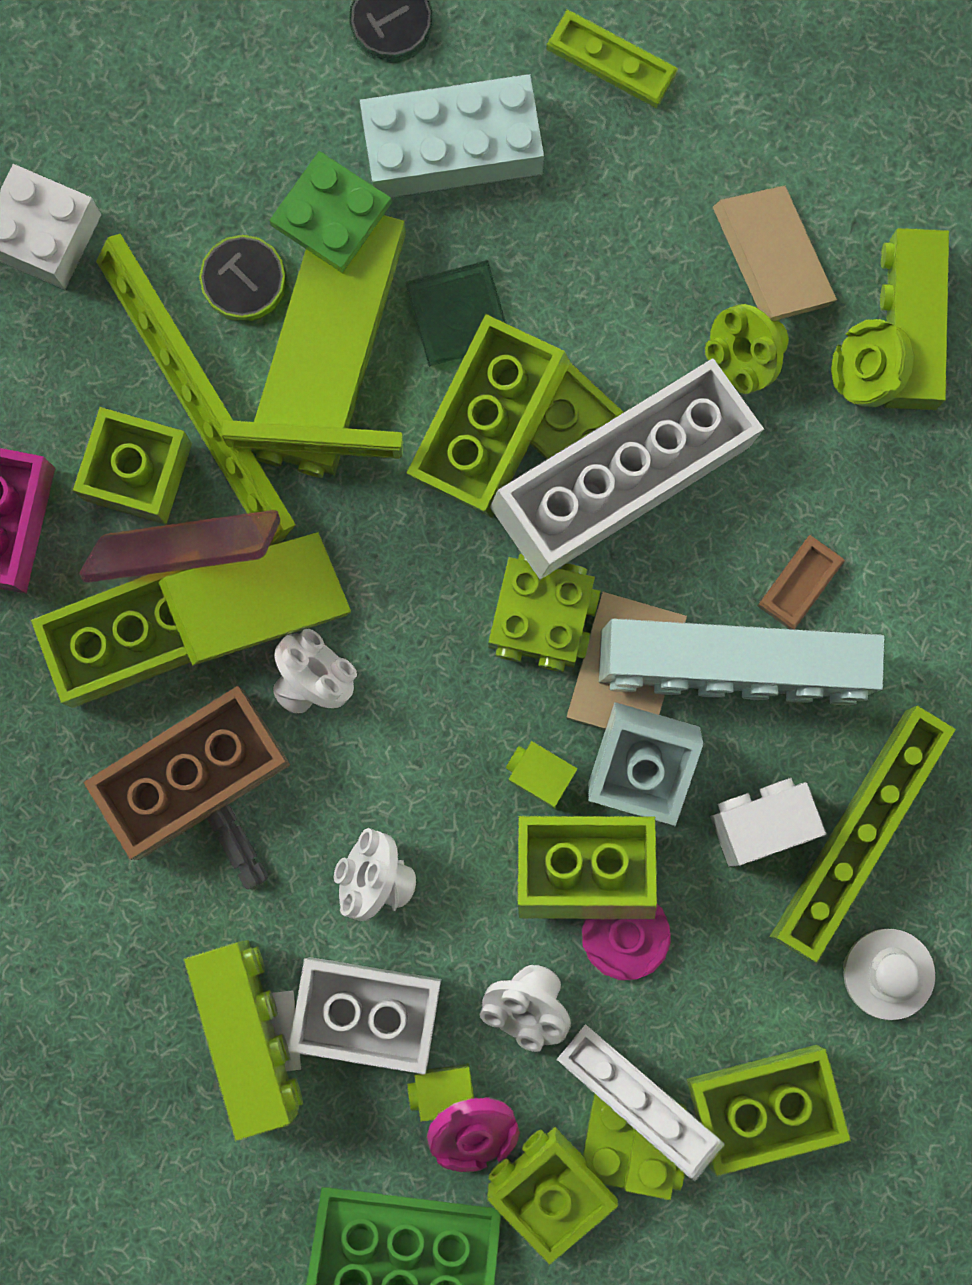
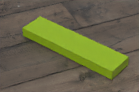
[221,420,404,459]

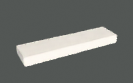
[557,1024,724,1181]

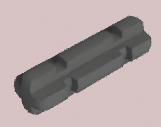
[207,805,268,890]

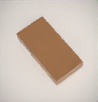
[757,535,845,630]

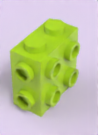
[488,553,601,672]

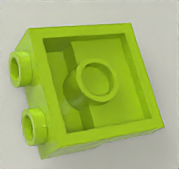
[583,1093,687,1200]
[488,1127,618,1265]

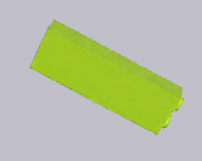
[251,215,406,478]

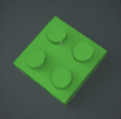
[269,151,392,273]

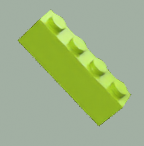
[880,228,949,410]

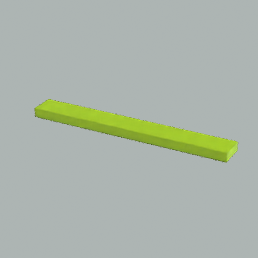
[96,233,296,547]

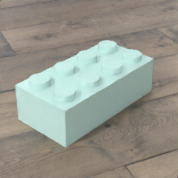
[360,74,544,197]

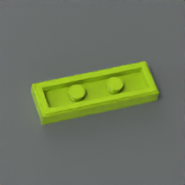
[546,9,678,109]

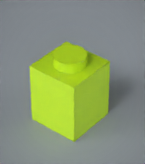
[506,741,578,809]
[407,1063,474,1121]

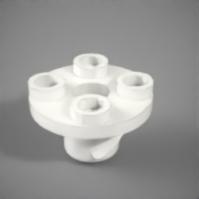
[273,629,357,714]
[334,828,416,921]
[843,929,935,1020]
[480,965,571,1052]

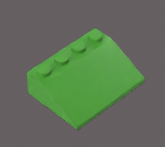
[306,1187,501,1285]

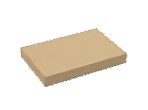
[713,186,837,321]
[566,592,687,730]

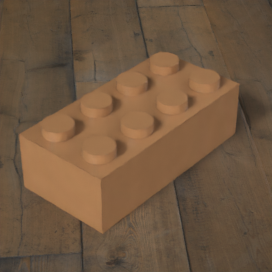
[83,686,291,860]

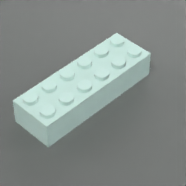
[599,619,884,705]

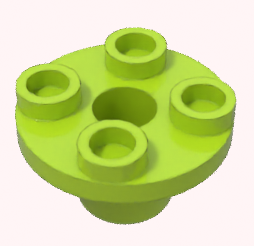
[705,304,789,394]

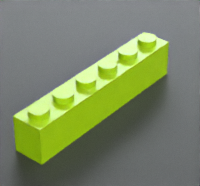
[769,706,956,963]

